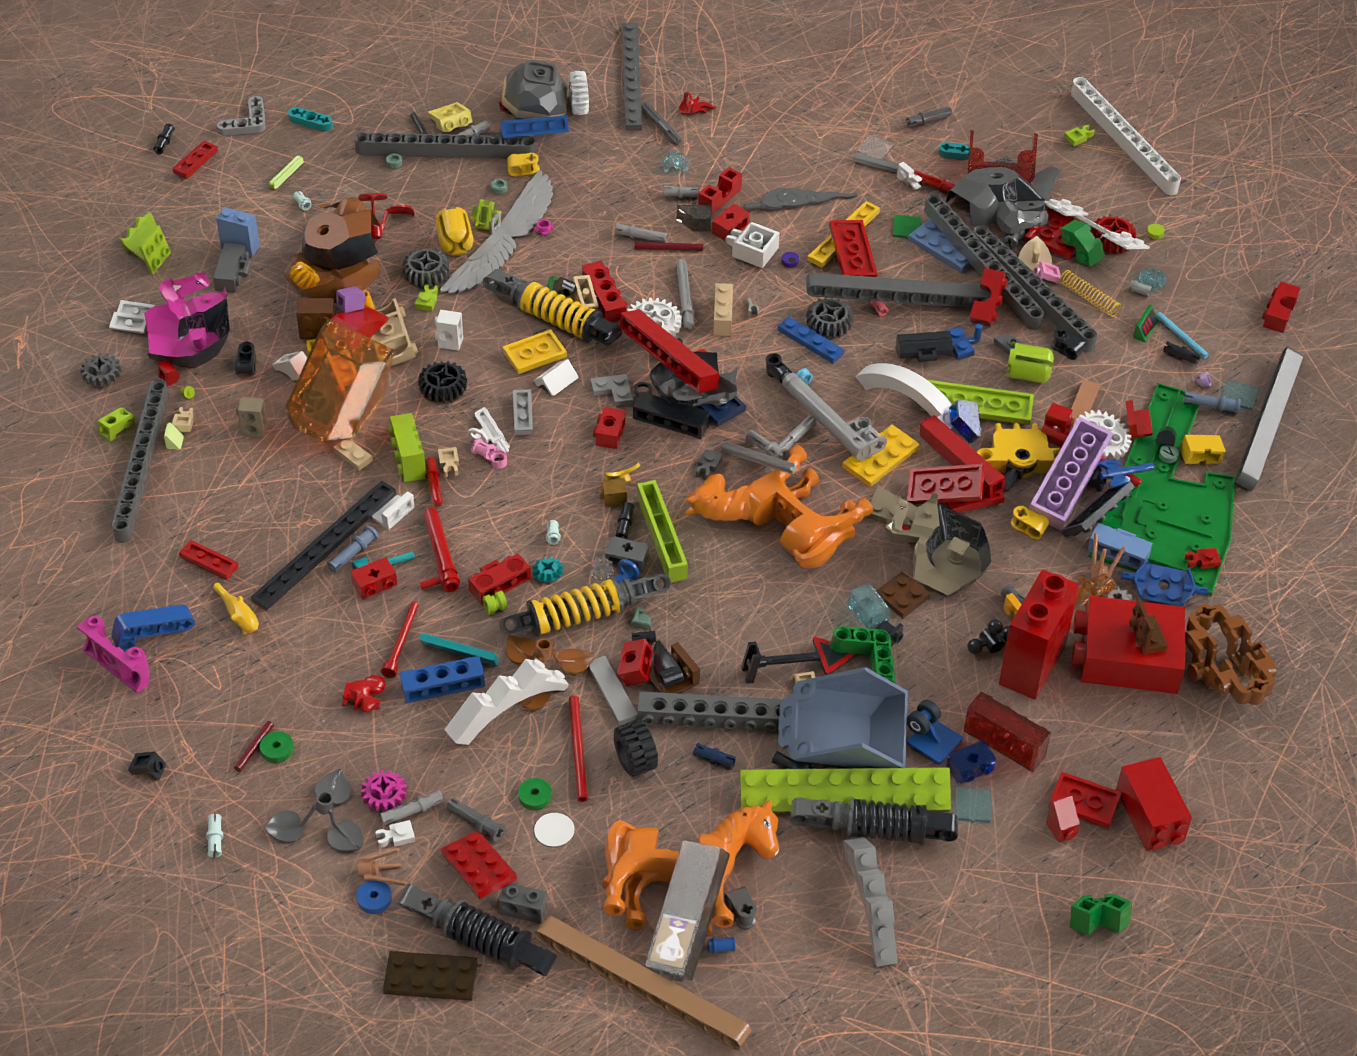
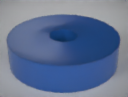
[356,880,392,914]

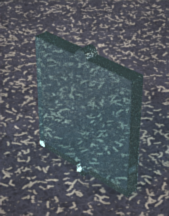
[1222,380,1259,411]
[956,787,991,823]

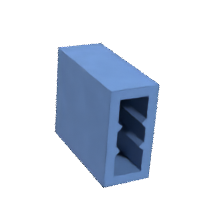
[216,207,260,257]

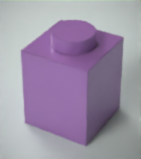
[336,286,366,313]

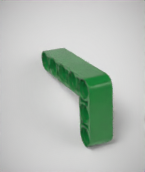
[830,626,896,684]

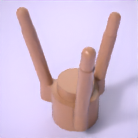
[1090,533,1126,582]
[358,848,406,886]

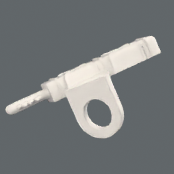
[467,407,510,452]

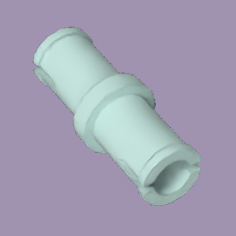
[206,814,223,858]

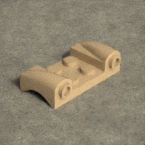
[371,298,418,368]

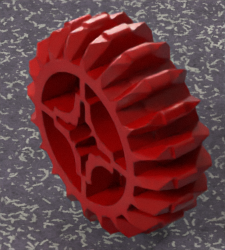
[1090,215,1136,255]

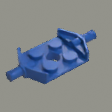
[1121,560,1208,607]

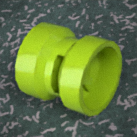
[482,591,508,615]

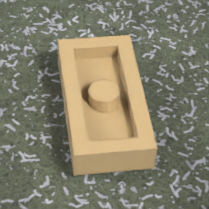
[333,437,373,471]

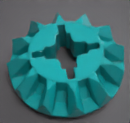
[532,556,564,583]

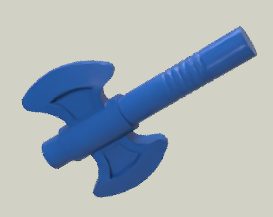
[1098,460,1154,487]

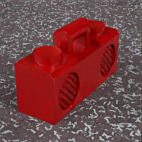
[468,553,531,605]

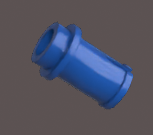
[707,937,736,954]

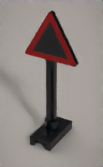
[741,636,858,683]

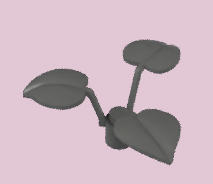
[265,769,363,852]

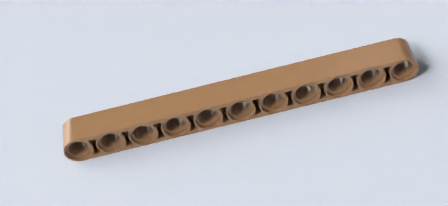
[534,916,752,1050]

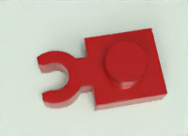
[1184,548,1221,569]

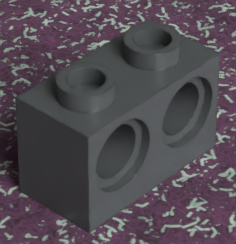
[499,884,547,923]

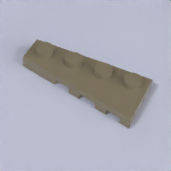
[867,486,919,529]

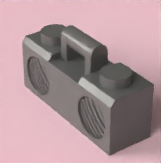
[213,243,252,293]

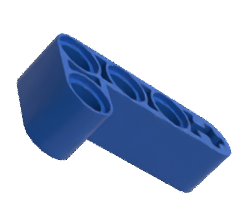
[111,605,195,652]

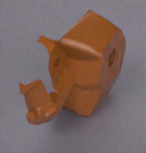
[282,253,380,303]

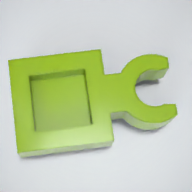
[1064,125,1095,146]
[415,284,438,311]

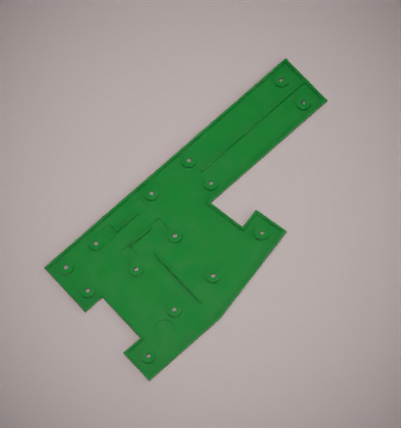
[1088,383,1235,596]

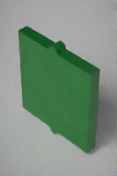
[893,214,922,239]

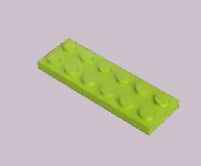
[921,380,1034,425]

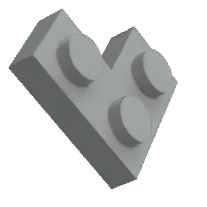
[591,374,633,407]

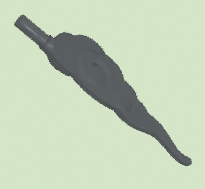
[744,188,857,210]

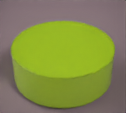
[1147,224,1165,240]

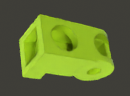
[98,408,135,442]

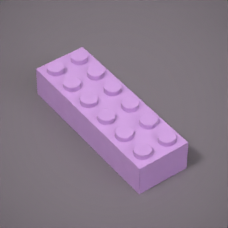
[1029,417,1113,531]

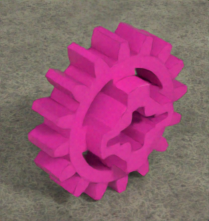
[361,770,407,812]

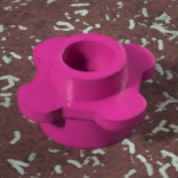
[534,219,554,236]

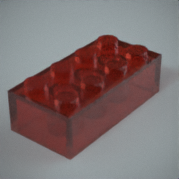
[963,692,1051,773]

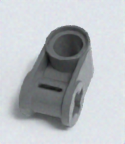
[724,886,756,930]

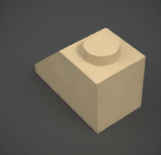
[570,275,598,309]

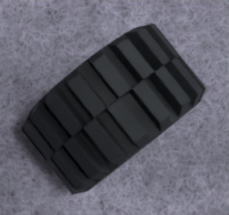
[614,720,658,777]

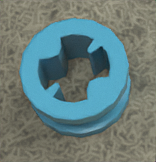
[796,368,813,385]

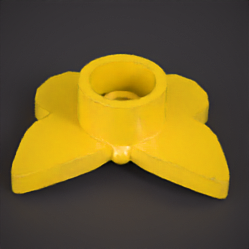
[604,462,640,483]

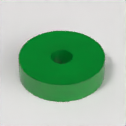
[260,731,294,763]
[518,778,552,810]

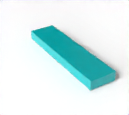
[419,633,500,666]

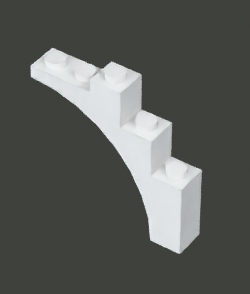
[444,659,569,745]

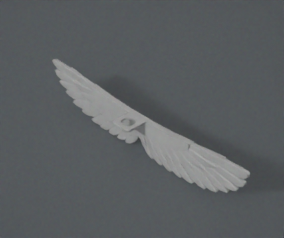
[440,170,553,294]

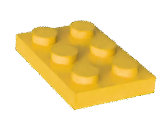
[503,329,567,375]

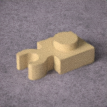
[172,407,194,432]
[438,447,459,477]

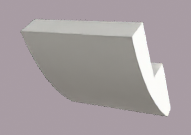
[109,300,155,334]

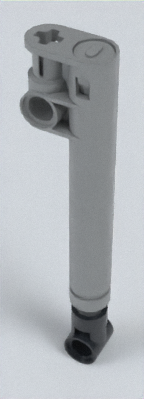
[766,353,887,461]

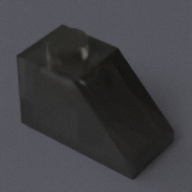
[676,205,711,231]

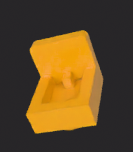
[1003,593,1022,619]

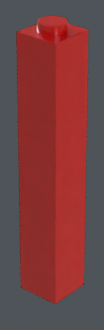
[920,415,1005,498]

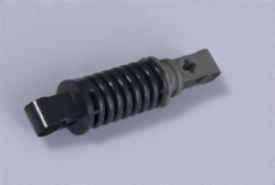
[790,797,959,845]
[397,883,557,976]

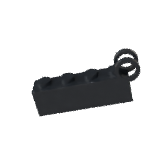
[633,382,710,439]

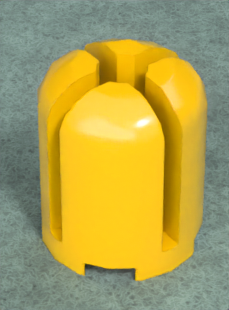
[435,207,474,256]

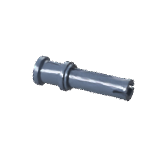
[1183,391,1241,415]
[328,525,379,573]

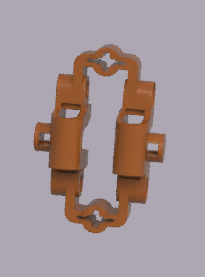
[1185,604,1277,705]

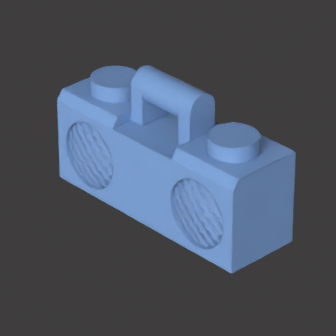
[1087,523,1153,570]

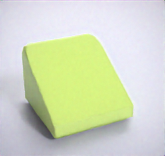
[164,423,184,450]

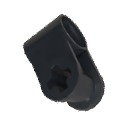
[1051,328,1087,360]
[235,341,257,375]

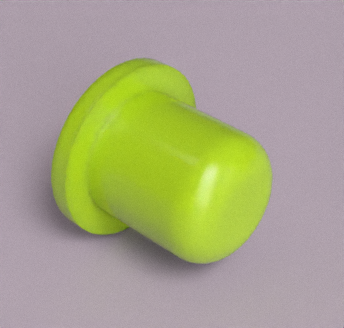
[180,386,195,399]

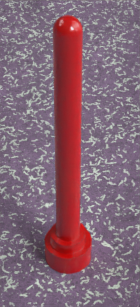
[381,601,419,678]

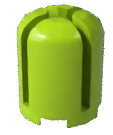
[1006,342,1054,383]

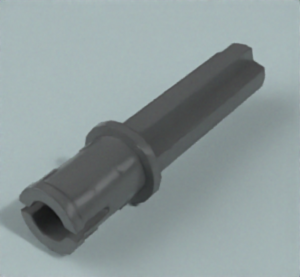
[906,107,952,128]

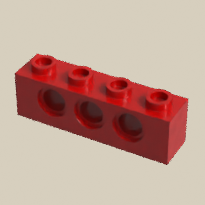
[582,260,628,322]

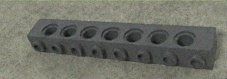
[638,691,783,732]

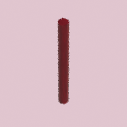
[634,242,703,251]

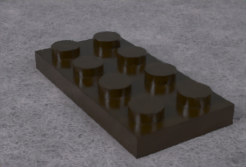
[383,951,478,1001]

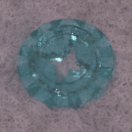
[1139,268,1167,290]

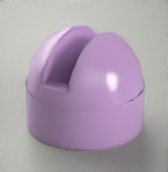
[1197,372,1211,387]

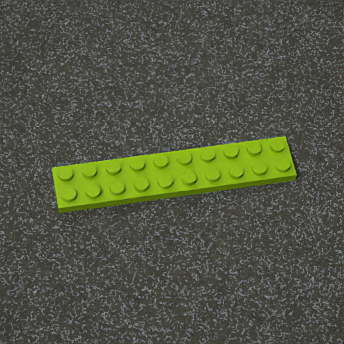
[740,768,951,812]

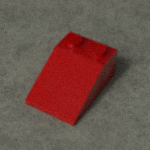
[322,305,389,355]

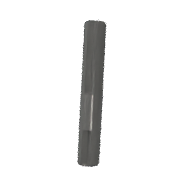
[641,102,681,145]

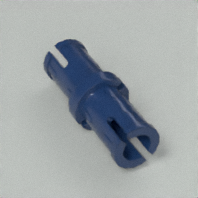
[693,743,736,769]

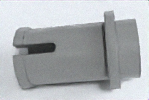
[1128,280,1152,297]

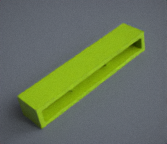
[637,480,688,583]

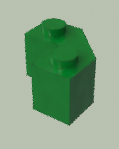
[1061,220,1104,267]
[1070,894,1132,936]

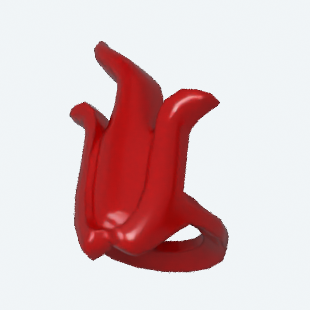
[679,92,716,115]

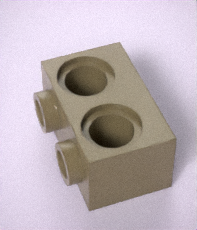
[236,397,268,438]

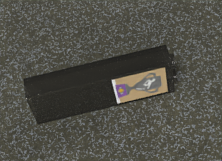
[645,840,730,983]

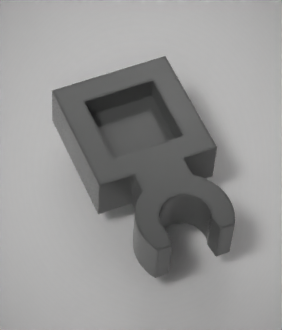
[695,449,723,480]

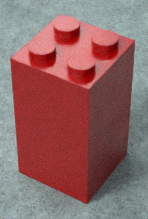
[1116,757,1192,851]

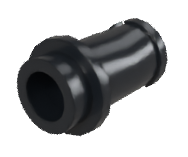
[631,629,656,645]

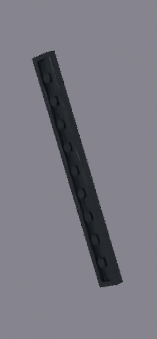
[251,481,396,611]

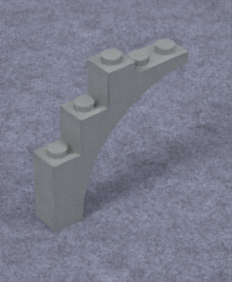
[843,837,898,967]

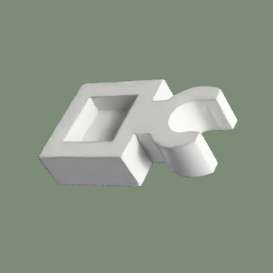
[897,162,922,190]
[376,820,415,848]

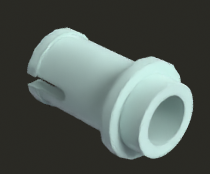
[293,191,311,211]
[546,520,561,545]

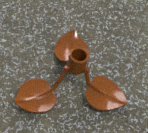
[506,634,595,710]

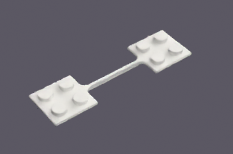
[1045,199,1150,249]

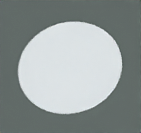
[534,813,574,847]

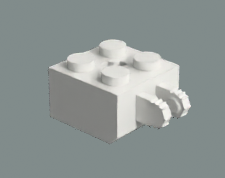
[725,222,780,268]

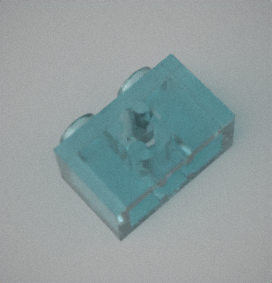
[848,583,890,629]

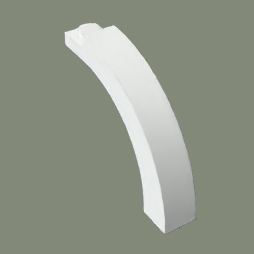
[856,363,958,429]

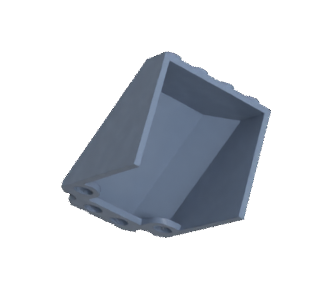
[778,667,908,769]

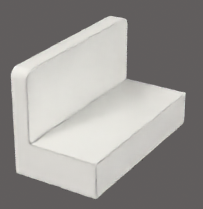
[534,359,578,396]
[372,491,414,530]

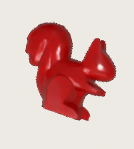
[342,675,386,712]

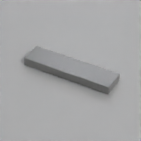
[588,656,638,725]

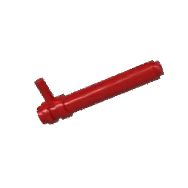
[420,508,460,592]

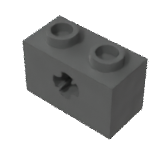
[605,536,649,574]

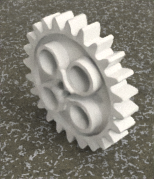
[627,298,682,337]
[1072,410,1132,460]

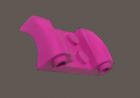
[77,616,150,693]

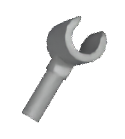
[746,298,759,317]

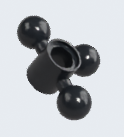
[967,619,1010,654]

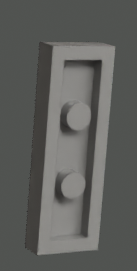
[513,389,533,435]

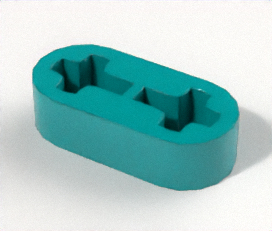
[938,142,970,160]

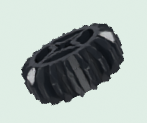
[418,360,468,403]

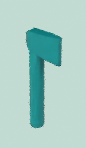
[352,552,415,569]

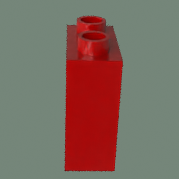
[999,569,1080,700]
[1072,595,1185,694]

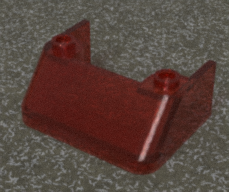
[967,130,1038,183]

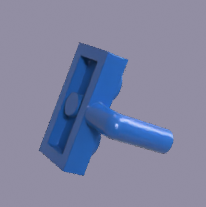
[945,324,983,360]

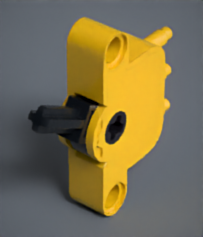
[977,423,1061,493]

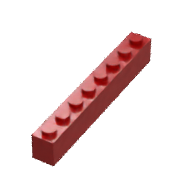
[620,309,719,393]

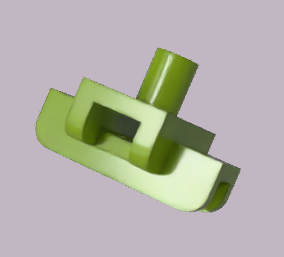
[470,199,502,230]

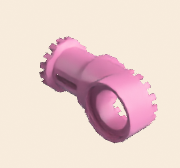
[471,438,508,469]

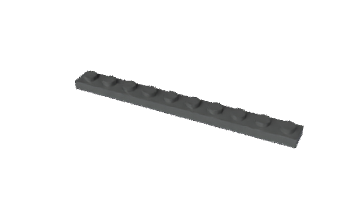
[622,23,642,130]

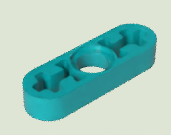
[288,107,333,131]

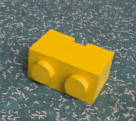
[1179,435,1226,464]

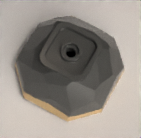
[502,60,568,119]

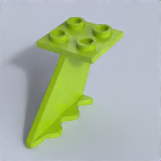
[120,212,171,275]

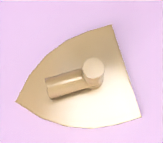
[1018,236,1052,271]

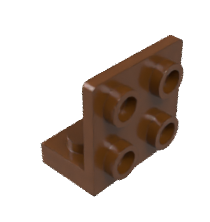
[1129,598,1168,654]
[649,642,700,694]

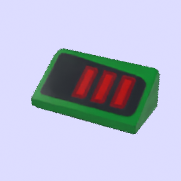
[1133,304,1158,342]

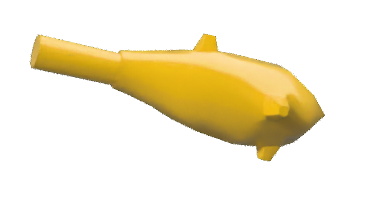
[213,583,259,635]

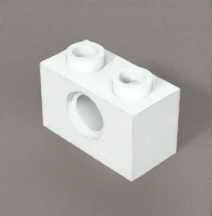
[434,310,463,351]

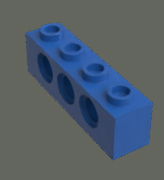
[400,656,485,704]

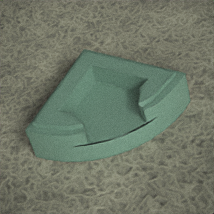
[631,607,651,630]

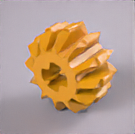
[289,262,320,289]

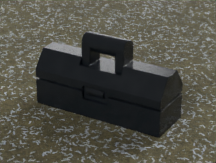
[895,331,953,362]

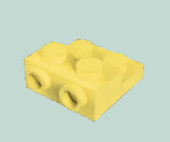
[428,102,473,133]

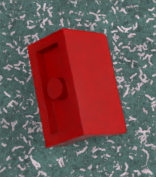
[1125,400,1153,439]

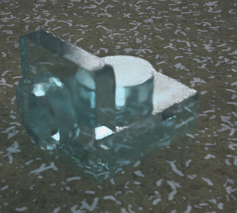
[662,150,689,172]

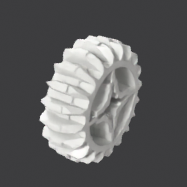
[569,71,589,115]

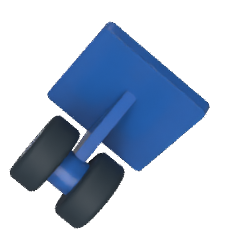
[907,699,963,765]

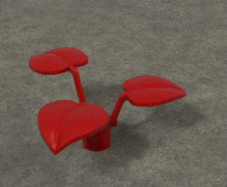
[358,193,415,239]

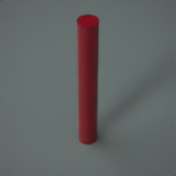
[234,721,274,772]

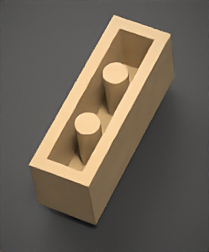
[713,283,733,336]

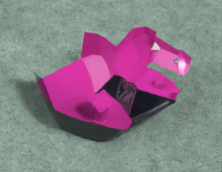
[144,272,230,368]

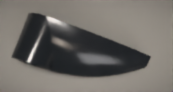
[653,640,684,689]

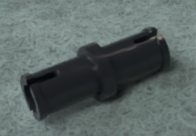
[153,124,175,154]
[1163,341,1201,365]
[615,502,635,539]

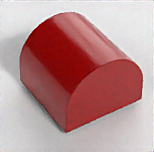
[158,360,180,387]

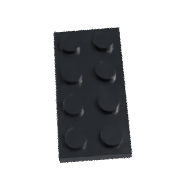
[1061,481,1135,537]

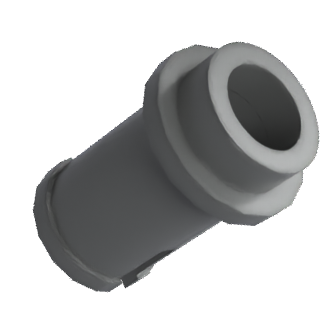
[1001,585,1025,604]

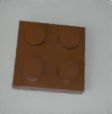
[875,572,930,619]

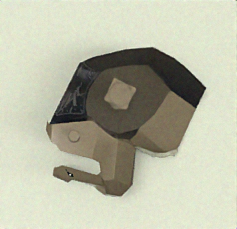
[885,493,991,595]

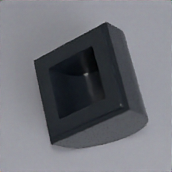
[1156,426,1177,446]

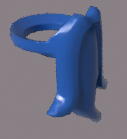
[615,559,639,583]

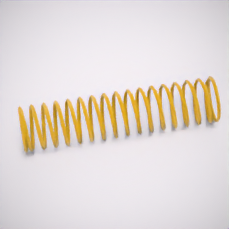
[1059,270,1121,317]

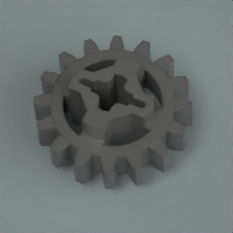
[80,353,121,387]

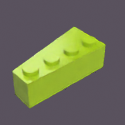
[387,413,426,483]

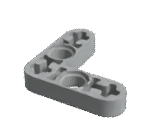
[217,96,266,136]

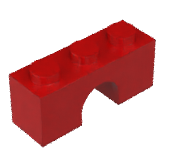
[698,167,742,215]
[970,268,1008,327]
[1262,281,1301,333]

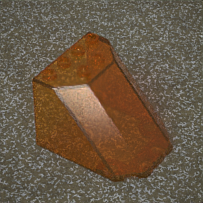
[285,319,395,443]

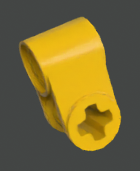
[507,153,540,177]
[1010,506,1049,540]

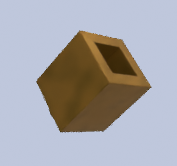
[599,478,627,507]

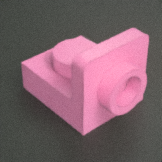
[1033,261,1062,283]

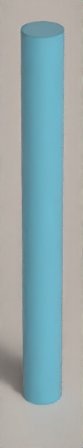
[1156,312,1209,359]

